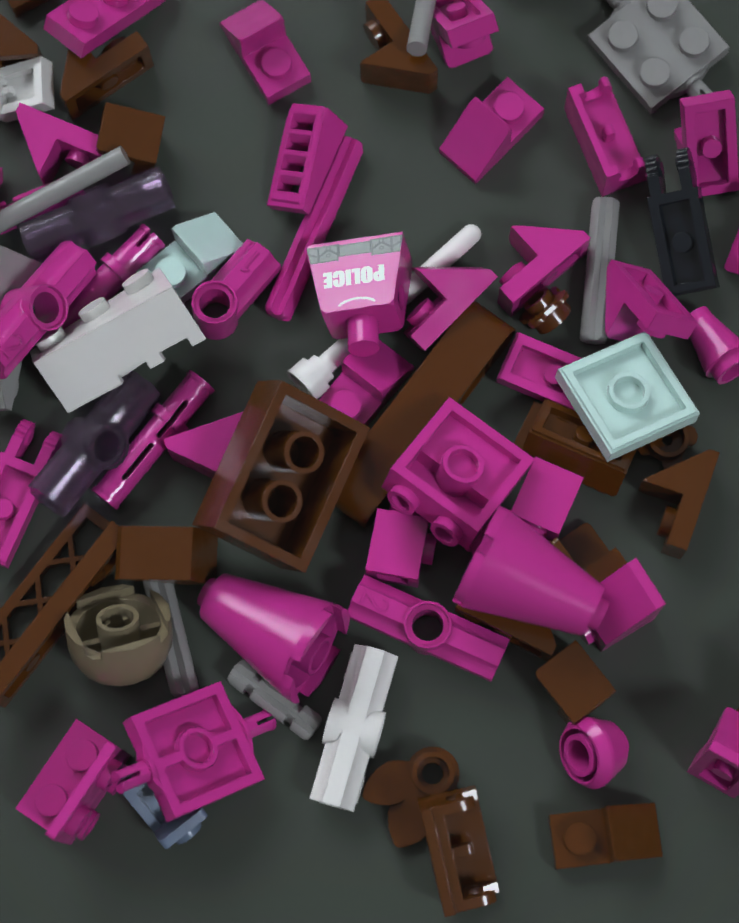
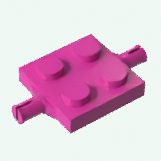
[111,681,276,823]

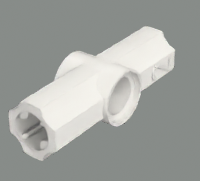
[309,644,398,812]

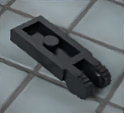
[645,147,720,297]

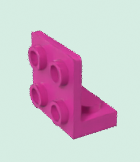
[15,719,131,845]

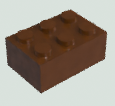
[192,380,370,573]

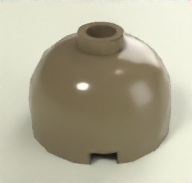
[64,584,173,686]

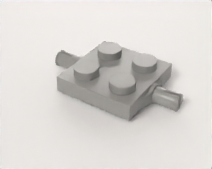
[588,0,729,115]

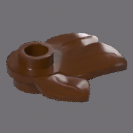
[362,746,459,848]

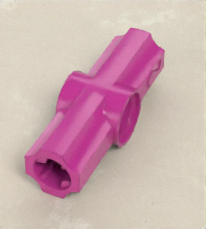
[0,241,97,379]
[348,574,510,682]

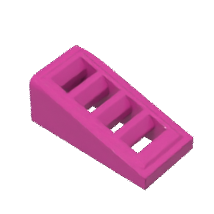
[267,103,348,215]

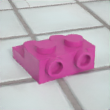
[382,397,535,550]

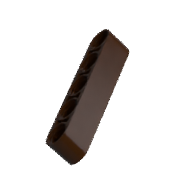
[335,301,516,529]

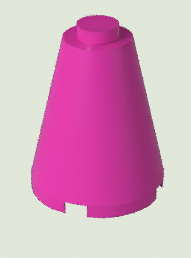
[452,505,610,636]
[197,573,350,704]

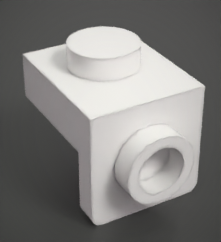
[0,56,54,123]

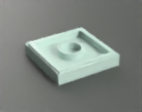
[555,332,700,462]

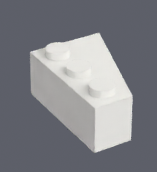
[30,267,206,413]

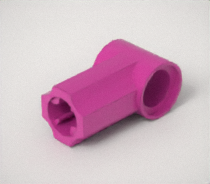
[191,239,281,340]

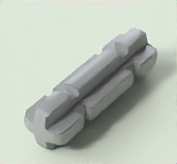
[227,659,322,740]

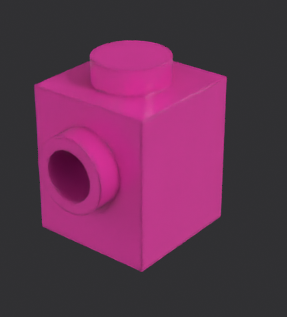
[365,504,437,588]

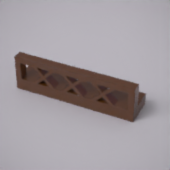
[0,503,119,708]

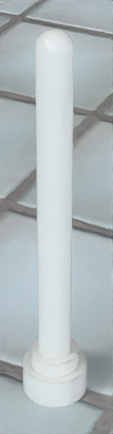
[287,224,481,399]

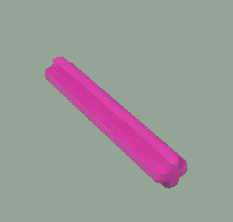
[265,135,363,322]

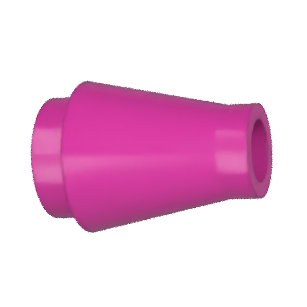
[690,306,739,385]

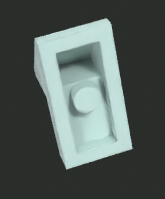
[136,212,243,304]

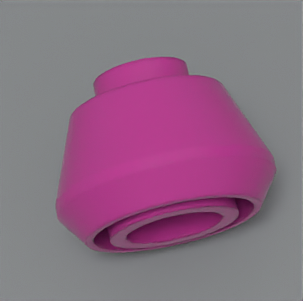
[559,716,629,789]

